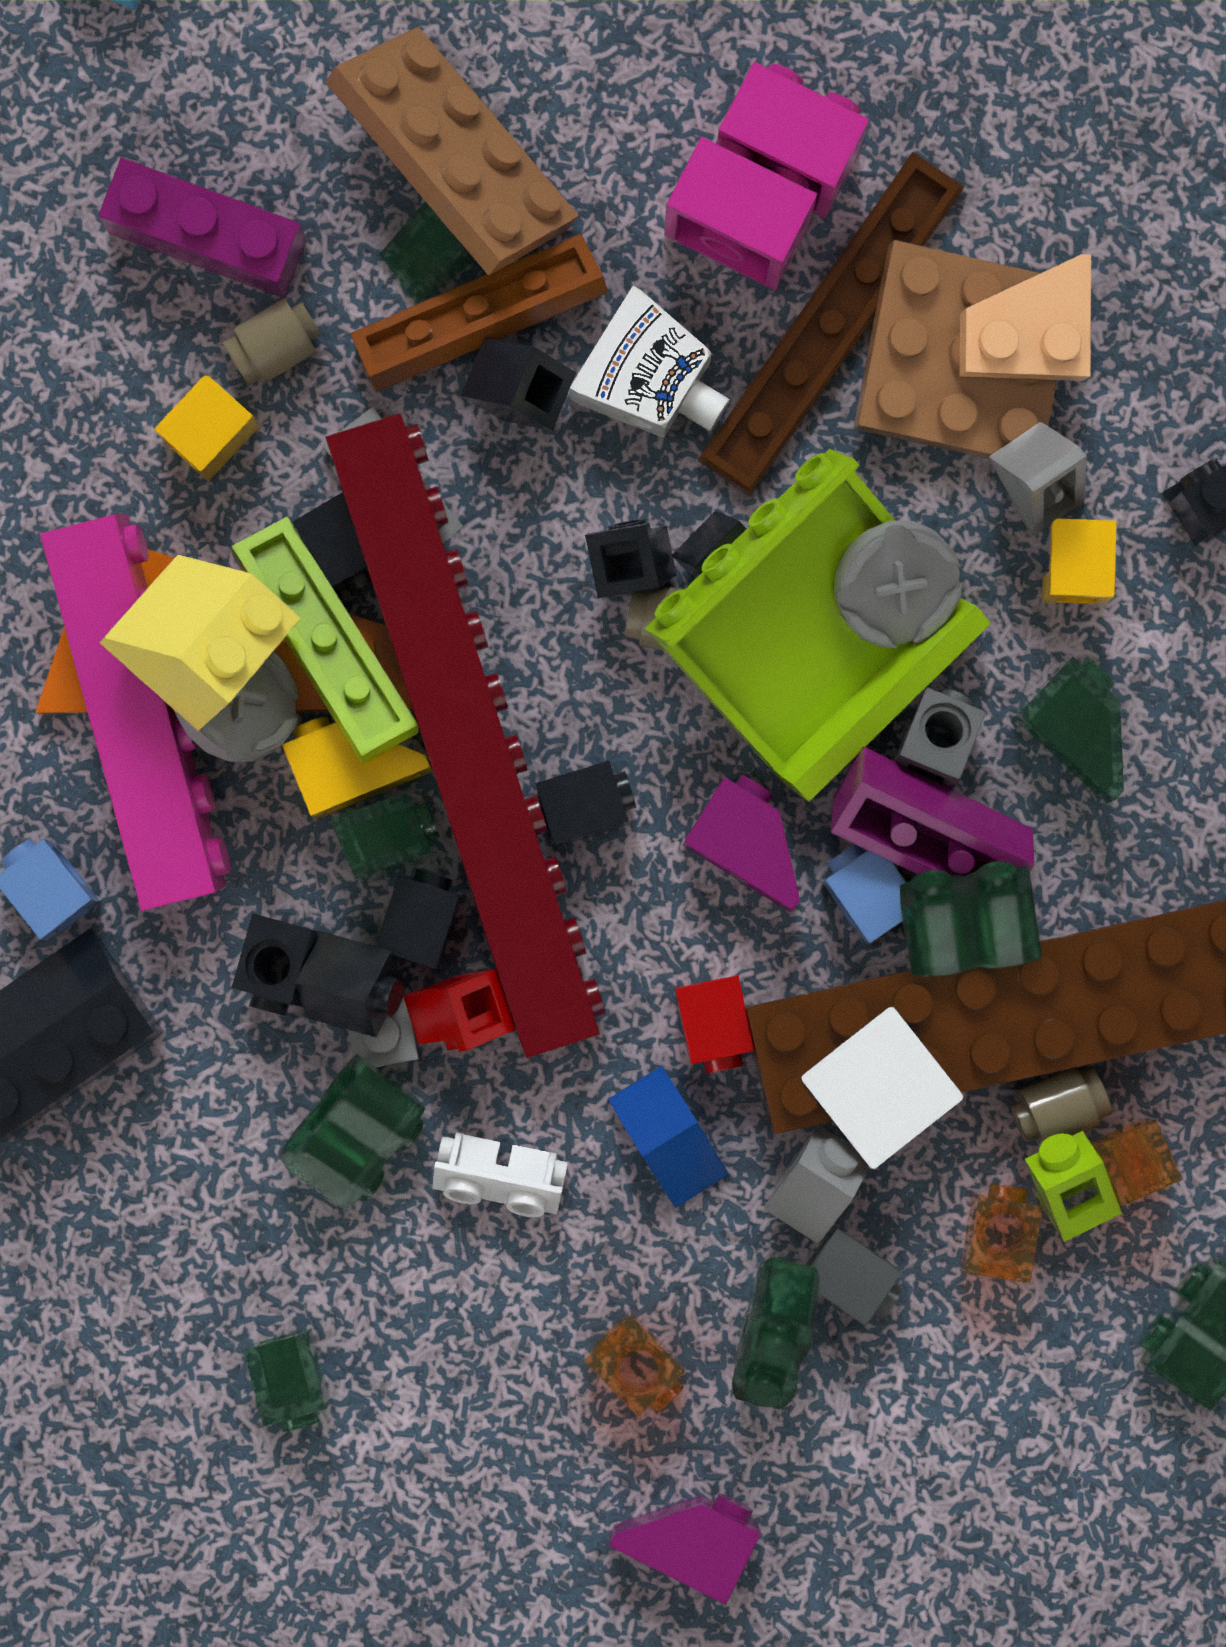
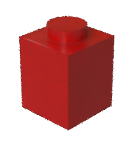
[674,975,755,1074]

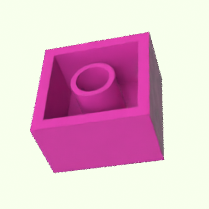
[717,61,870,219]
[664,136,817,291]

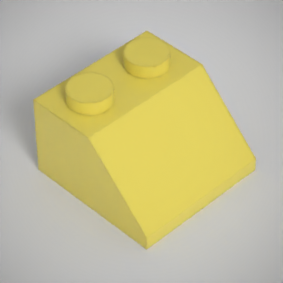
[99,555,301,731]

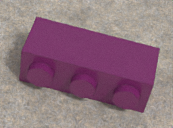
[98,157,307,298]
[831,746,1035,915]

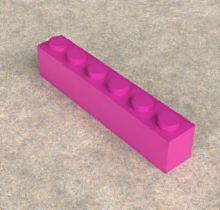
[40,514,231,911]

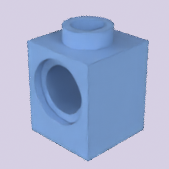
[0,839,101,941]
[822,844,922,945]

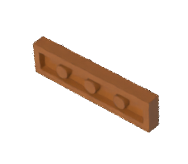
[350,234,608,393]

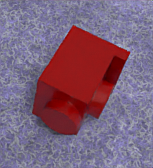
[403,969,516,1052]

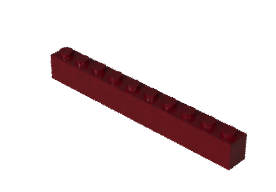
[326,413,606,1058]

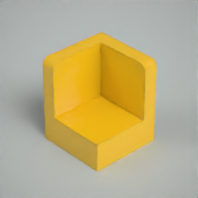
[154,376,259,482]
[1042,518,1117,605]

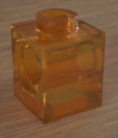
[1090,1117,1183,1206]
[959,1183,1043,1284]
[584,1309,685,1417]

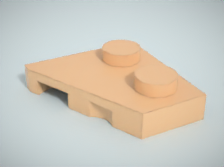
[960,254,1091,381]

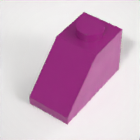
[682,775,800,912]
[609,1493,761,1605]

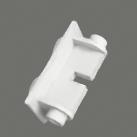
[432,1132,568,1217]

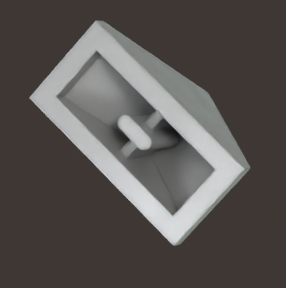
[989,422,1087,536]

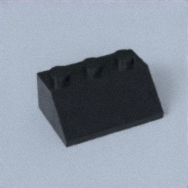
[0,927,164,1143]

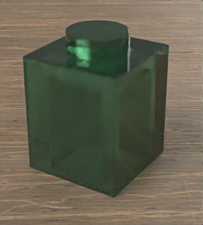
[243,1327,331,1432]

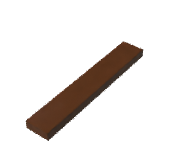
[698,152,964,497]

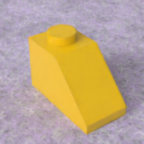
[282,716,433,819]

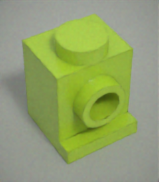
[1025,1131,1122,1242]

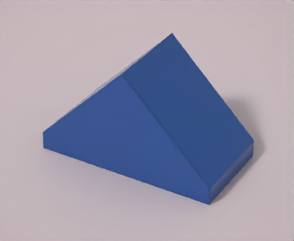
[608,1066,729,1208]

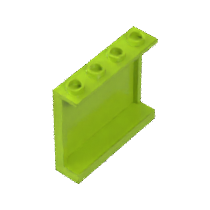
[644,449,991,802]

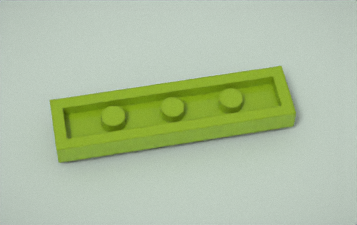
[232,517,418,764]

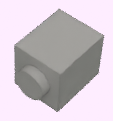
[764,1125,869,1244]

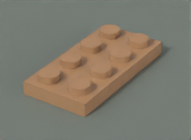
[325,27,579,276]

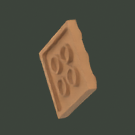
[853,240,1057,459]

